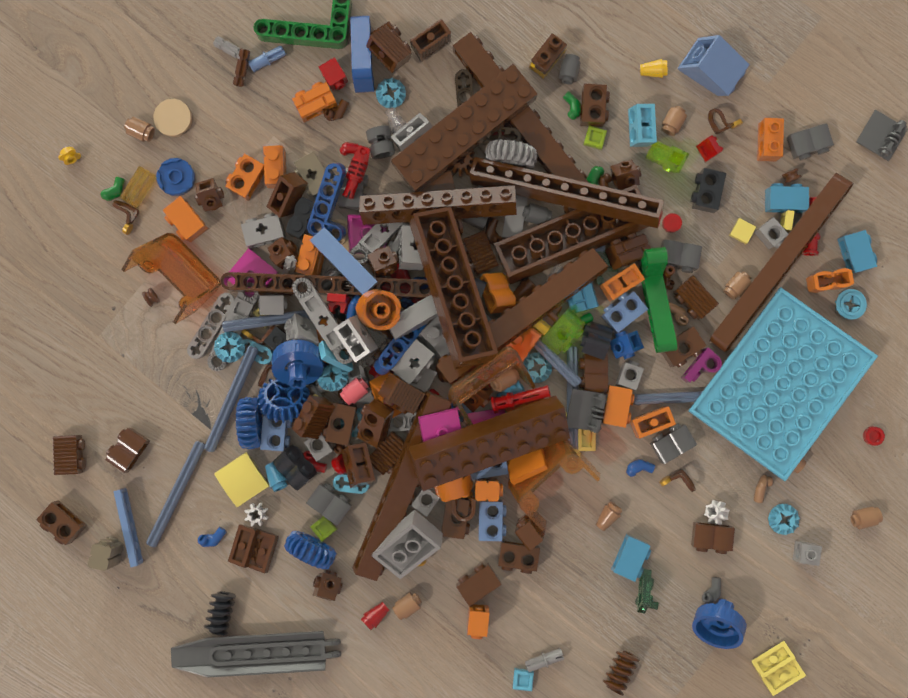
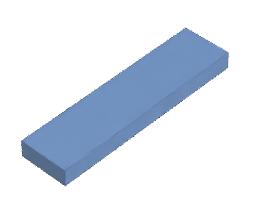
[310,227,378,295]
[113,488,143,567]

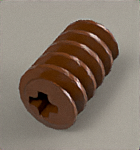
[603,650,640,696]

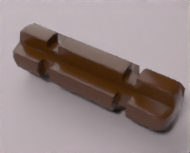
[233,49,250,87]

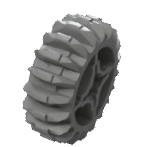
[485,139,537,169]

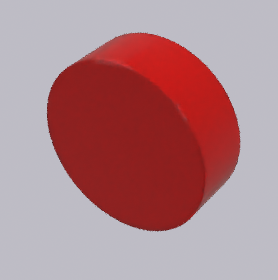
[662,213,682,233]
[863,426,885,446]

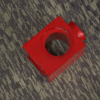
[318,57,348,91]

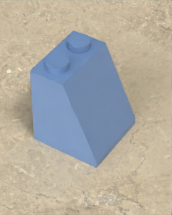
[677,35,750,96]

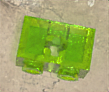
[540,308,586,355]

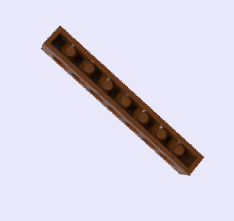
[359,186,517,225]

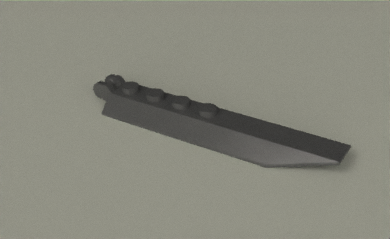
[171,631,341,678]

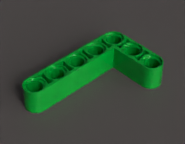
[253,0,352,49]
[639,246,677,353]

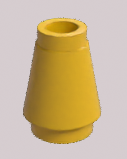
[640,59,668,78]

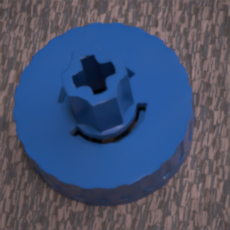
[272,340,323,389]
[692,599,747,649]

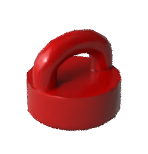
[331,454,346,474]

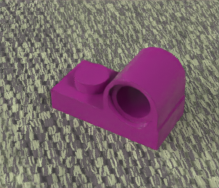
[681,348,722,383]

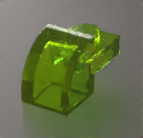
[646,141,690,173]

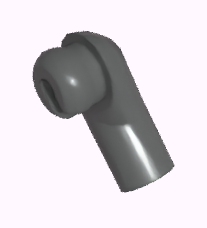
[702,577,721,604]

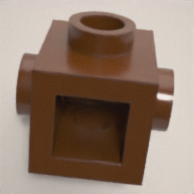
[610,159,642,191]
[195,178,225,212]
[267,237,298,269]
[367,246,399,278]
[459,378,494,412]
[313,570,343,601]

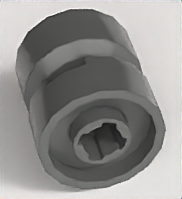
[366,125,395,159]

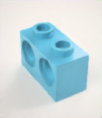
[628,104,657,147]

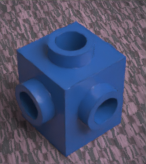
[610,330,644,360]

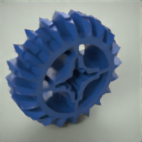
[257,379,310,424]
[235,397,263,449]
[284,531,337,569]

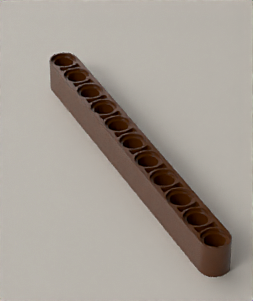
[709,173,854,352]
[220,272,431,299]

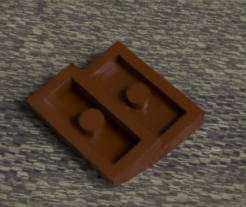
[228,524,279,574]

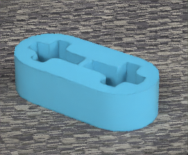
[243,339,273,365]
[333,474,370,494]

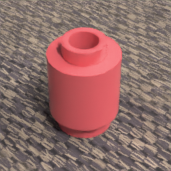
[339,377,369,405]

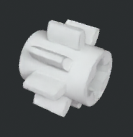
[704,500,730,525]
[244,503,269,526]

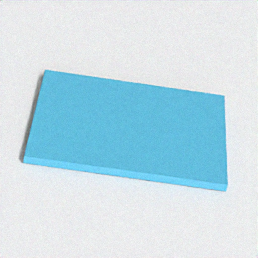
[688,287,878,481]

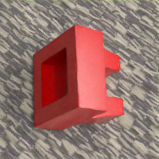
[696,135,723,162]
[326,293,351,314]

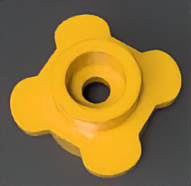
[58,147,81,165]

